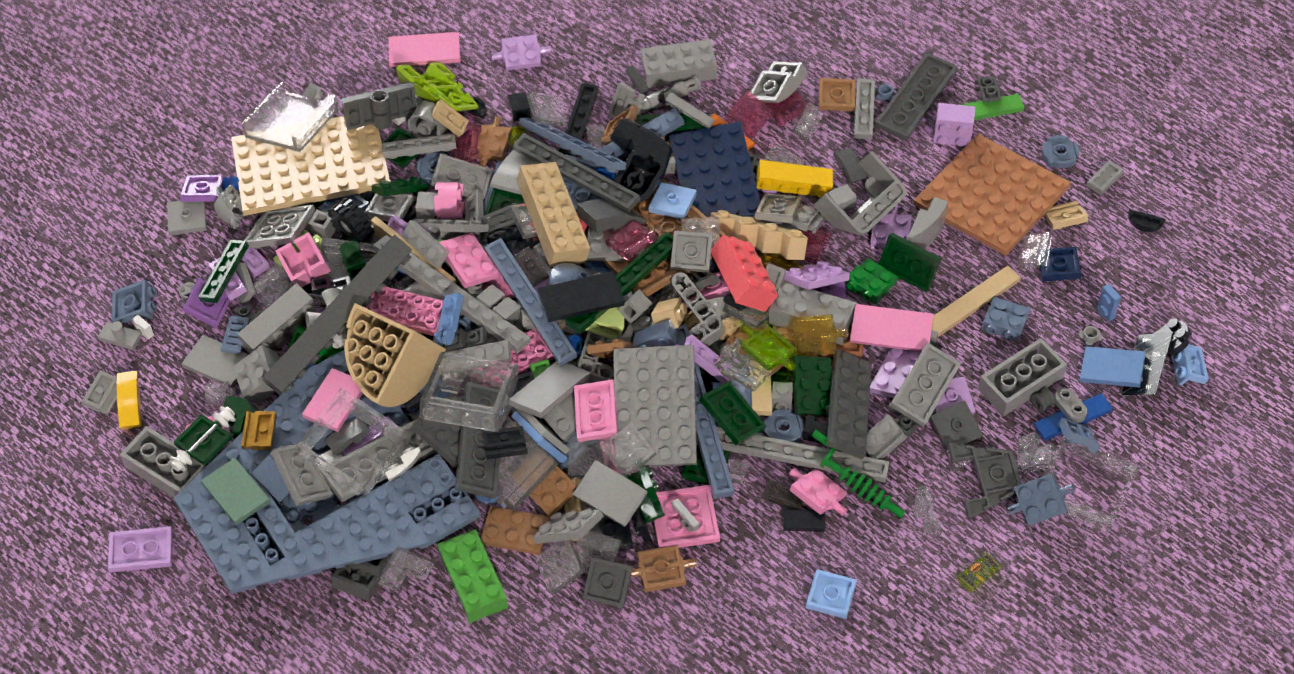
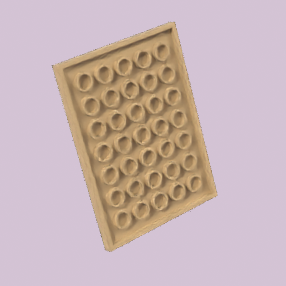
[231,116,390,216]

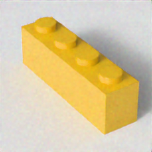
[756,160,833,197]

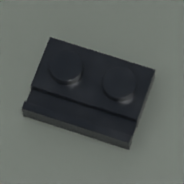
[482,426,527,460]

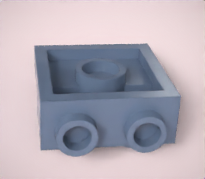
[112,280,157,324]
[982,297,1031,341]

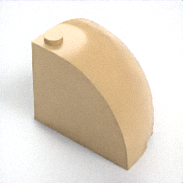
[344,303,446,407]

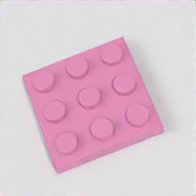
[654,485,720,548]

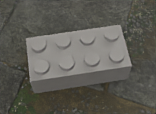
[641,39,717,88]
[769,281,856,345]
[238,283,317,354]
[978,338,1067,416]
[120,426,208,498]

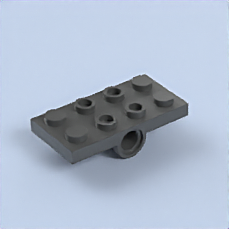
[341,82,417,130]

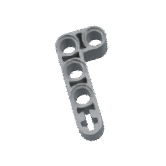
[672,272,725,347]
[577,331,614,383]

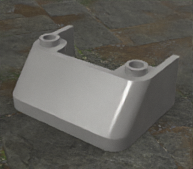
[813,151,907,236]

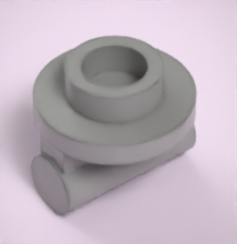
[302,83,323,104]

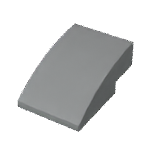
[747,61,808,103]
[490,150,539,195]
[907,197,948,249]
[573,460,648,526]

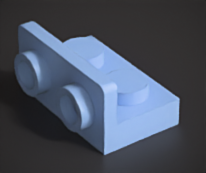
[1171,344,1209,385]

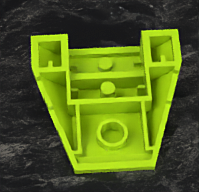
[396,62,479,111]

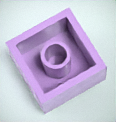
[934,103,975,146]

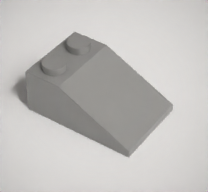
[540,381,588,443]

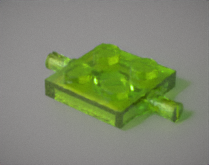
[741,325,797,371]

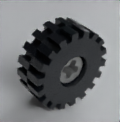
[328,198,375,246]

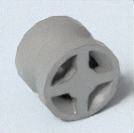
[179,282,195,304]

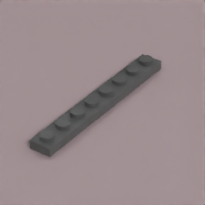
[513,133,641,213]

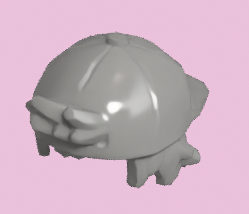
[214,185,244,230]

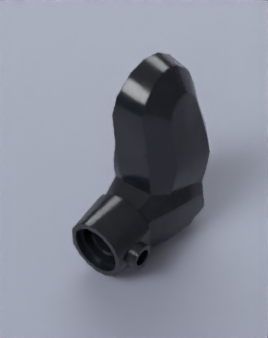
[610,117,672,204]

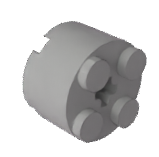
[407,100,447,138]

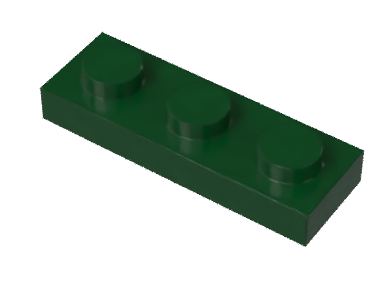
[372,177,428,196]

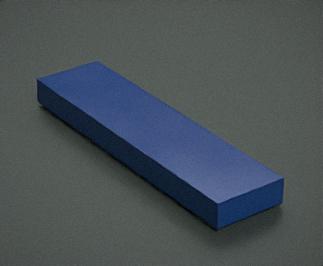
[1033,393,1113,442]

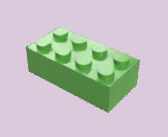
[437,529,508,623]

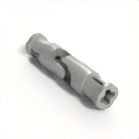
[639,75,702,115]

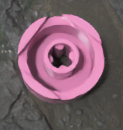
[434,182,465,220]

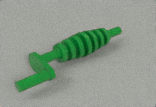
[812,429,905,518]

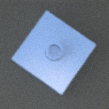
[649,182,697,220]
[806,569,857,619]

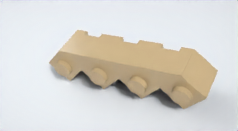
[710,210,808,260]

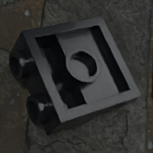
[487,226,542,256]

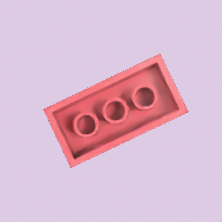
[711,235,779,312]

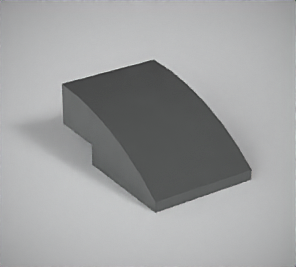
[577,199,647,234]
[332,553,395,601]

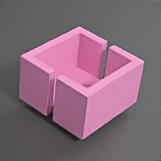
[275,232,331,288]

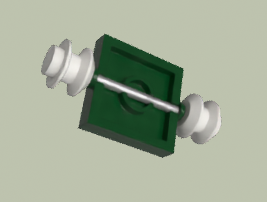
[170,406,235,472]

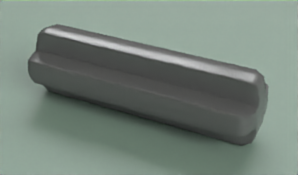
[626,65,649,94]

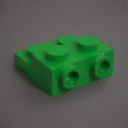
[845,258,899,305]

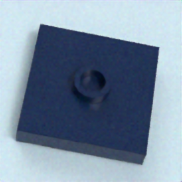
[1038,247,1081,282]

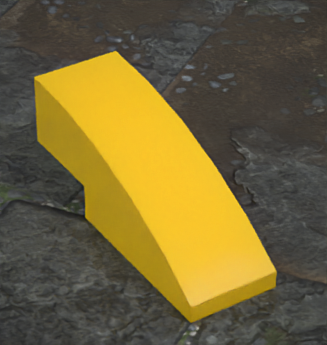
[117,371,142,430]

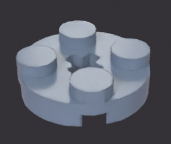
[1041,135,1079,168]
[417,151,447,184]
[764,409,804,443]

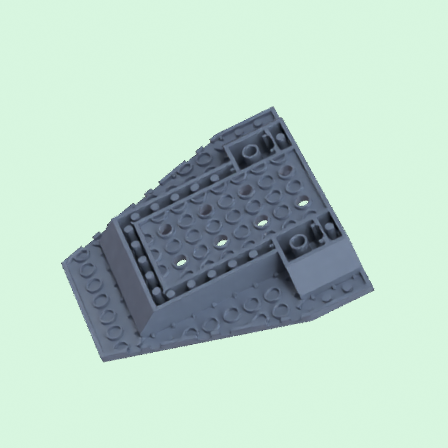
[174,350,481,594]

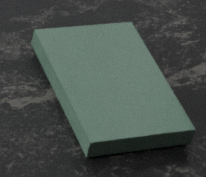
[201,458,270,525]

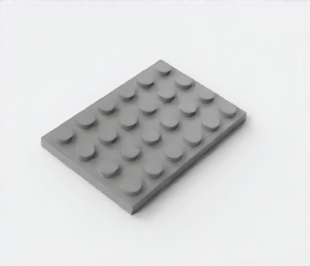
[614,345,697,469]

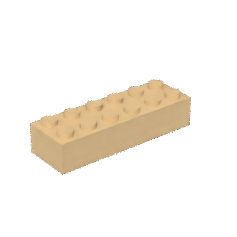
[516,162,590,267]

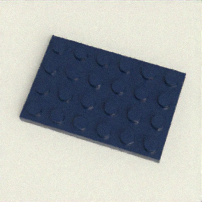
[669,121,760,220]

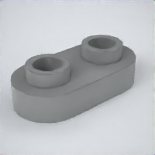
[1055,388,1087,423]

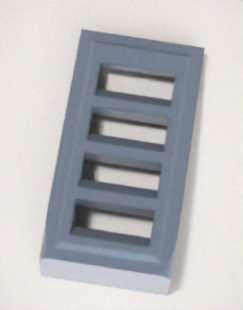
[221,316,249,354]

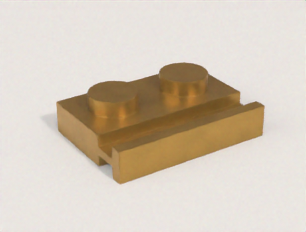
[241,411,277,450]

